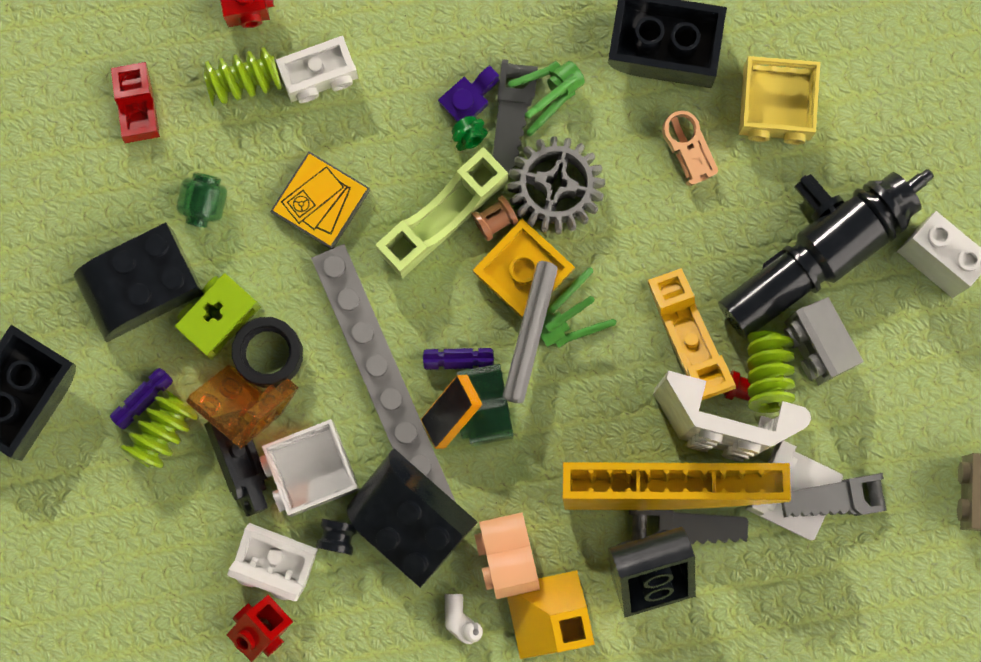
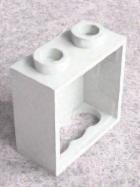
[897,211,981,298]
[259,419,360,517]

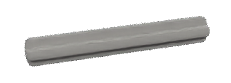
[503,261,558,403]

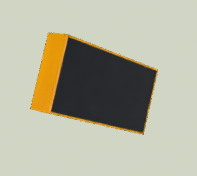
[421,375,483,449]

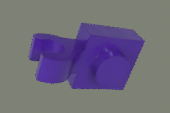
[438,65,500,122]

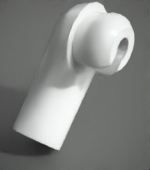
[445,594,483,644]

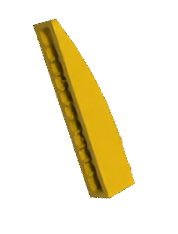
[563,462,791,510]

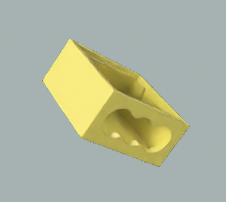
[739,56,820,145]

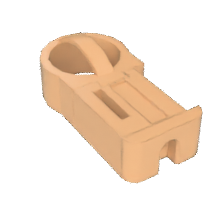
[662,110,718,186]

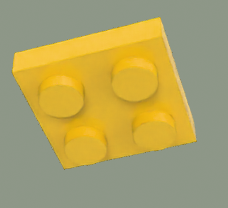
[472,218,575,319]

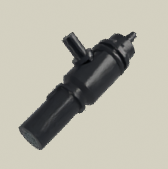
[718,169,934,339]

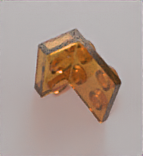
[186,365,299,449]

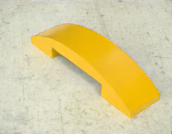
[648,268,736,400]

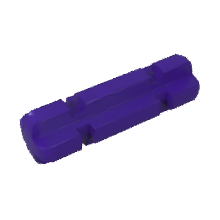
[423,348,494,370]
[110,368,173,429]

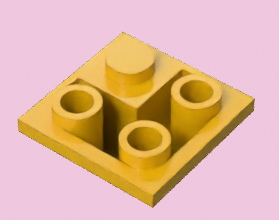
[507,570,595,659]

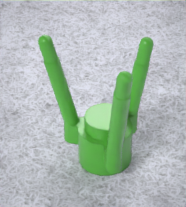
[508,61,585,136]
[541,267,617,348]

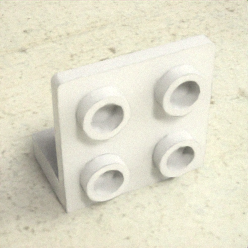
[746,440,843,541]

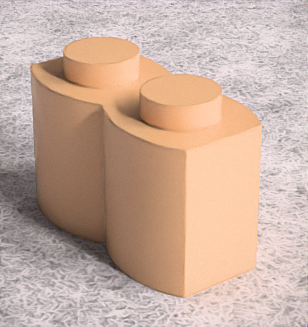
[474,512,540,599]

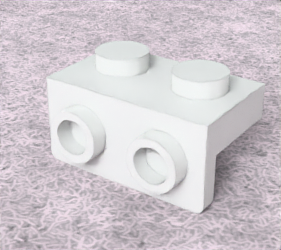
[276,36,358,103]
[227,523,318,601]

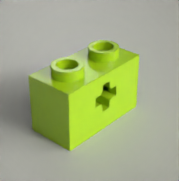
[175,273,261,360]

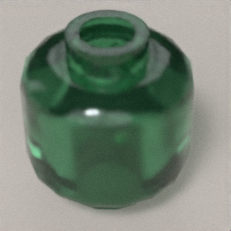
[176,172,227,228]

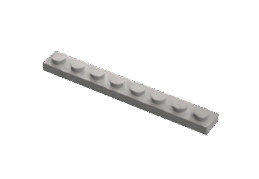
[311,244,456,502]

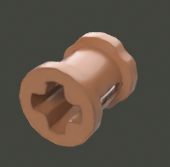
[471,195,519,241]

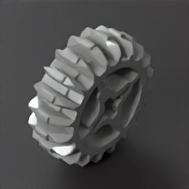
[507,136,605,234]

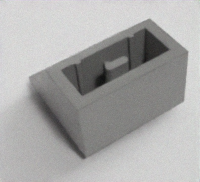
[784,297,864,386]

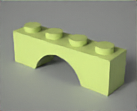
[375,147,508,279]

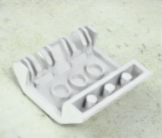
[653,371,811,462]

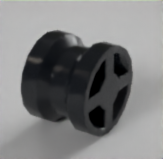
[316,519,357,555]

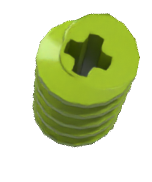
[204,47,283,106]
[747,330,796,413]
[120,387,199,468]

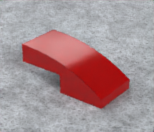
[111,62,160,144]

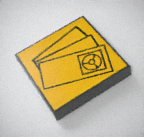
[270,152,370,250]

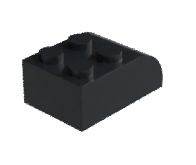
[608,0,727,88]
[74,222,204,342]
[0,325,76,461]
[347,448,478,588]
[608,526,696,618]

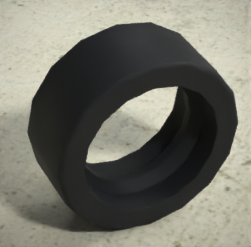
[232,317,303,388]

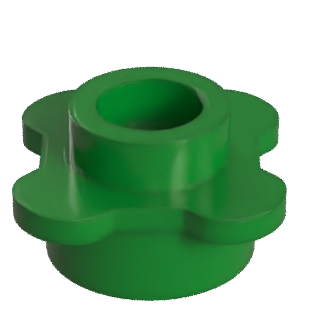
[451,116,488,151]

